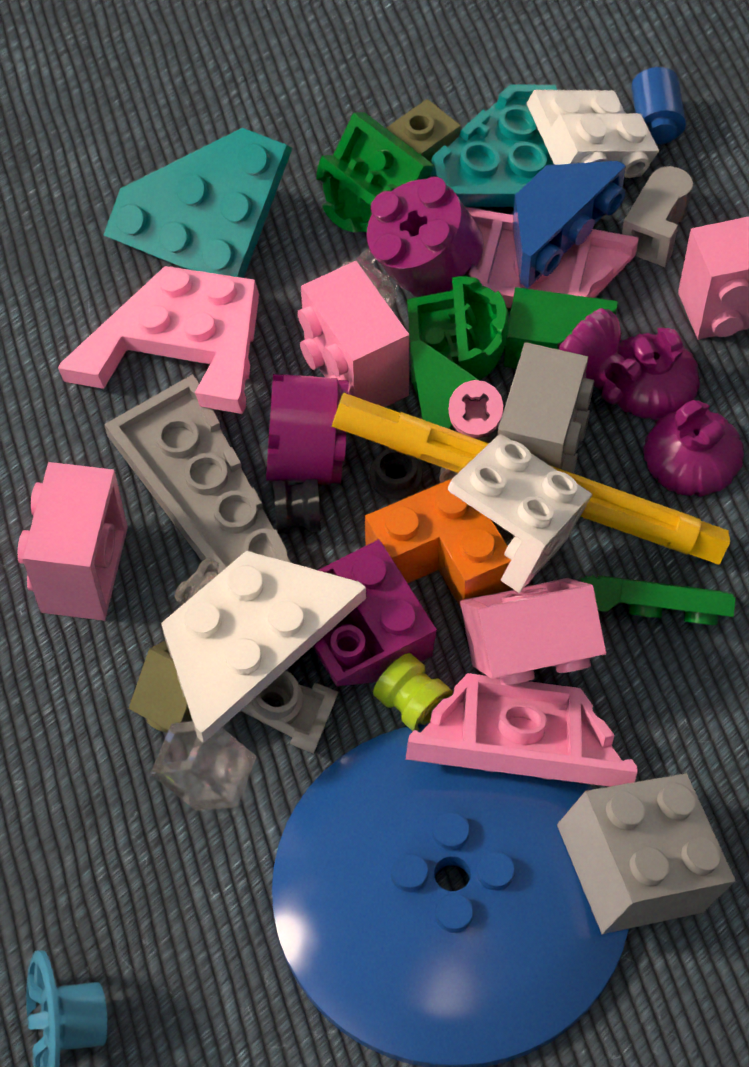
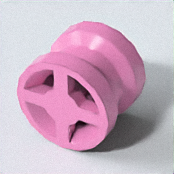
[448,380,504,439]

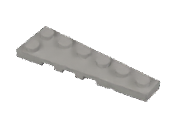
[104,374,291,577]

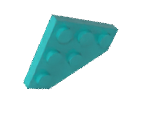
[430,84,557,207]
[103,128,293,278]

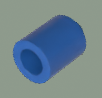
[631,67,686,144]

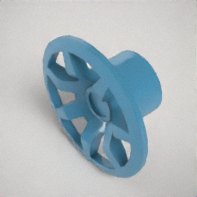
[26,950,107,1067]

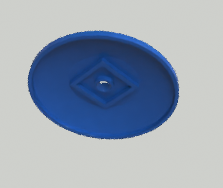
[272,723,629,1067]

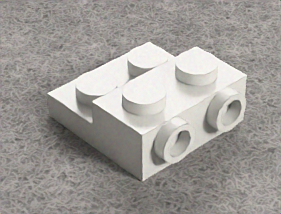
[526,90,659,178]

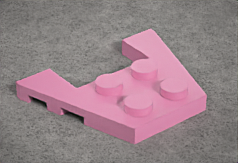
[58,266,259,414]

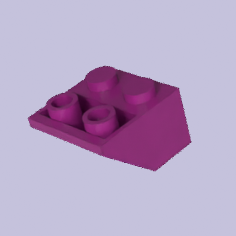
[312,539,437,686]

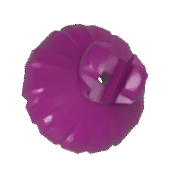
[559,308,642,405]
[609,327,700,420]
[643,400,744,497]

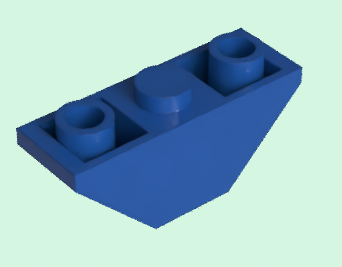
[513,161,626,289]

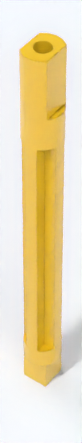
[331,393,730,565]

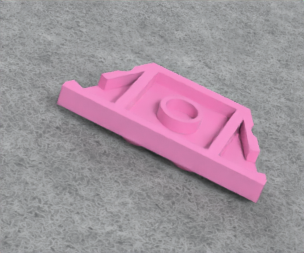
[465,207,639,308]
[406,673,637,787]

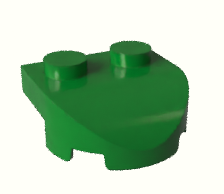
[316,112,435,232]
[407,276,509,394]

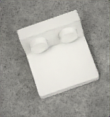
[448,434,592,593]

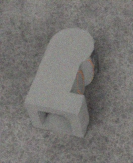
[622,166,693,267]

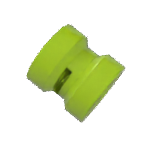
[373,653,454,731]

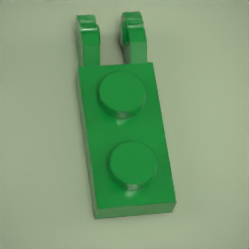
[580,574,736,625]

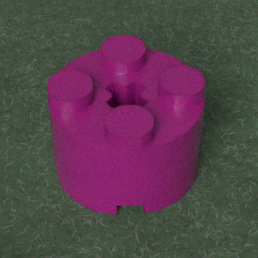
[367,177,483,297]
[266,374,349,485]

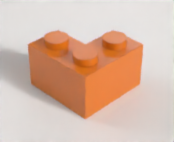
[365,479,512,608]

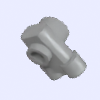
[241,670,338,754]

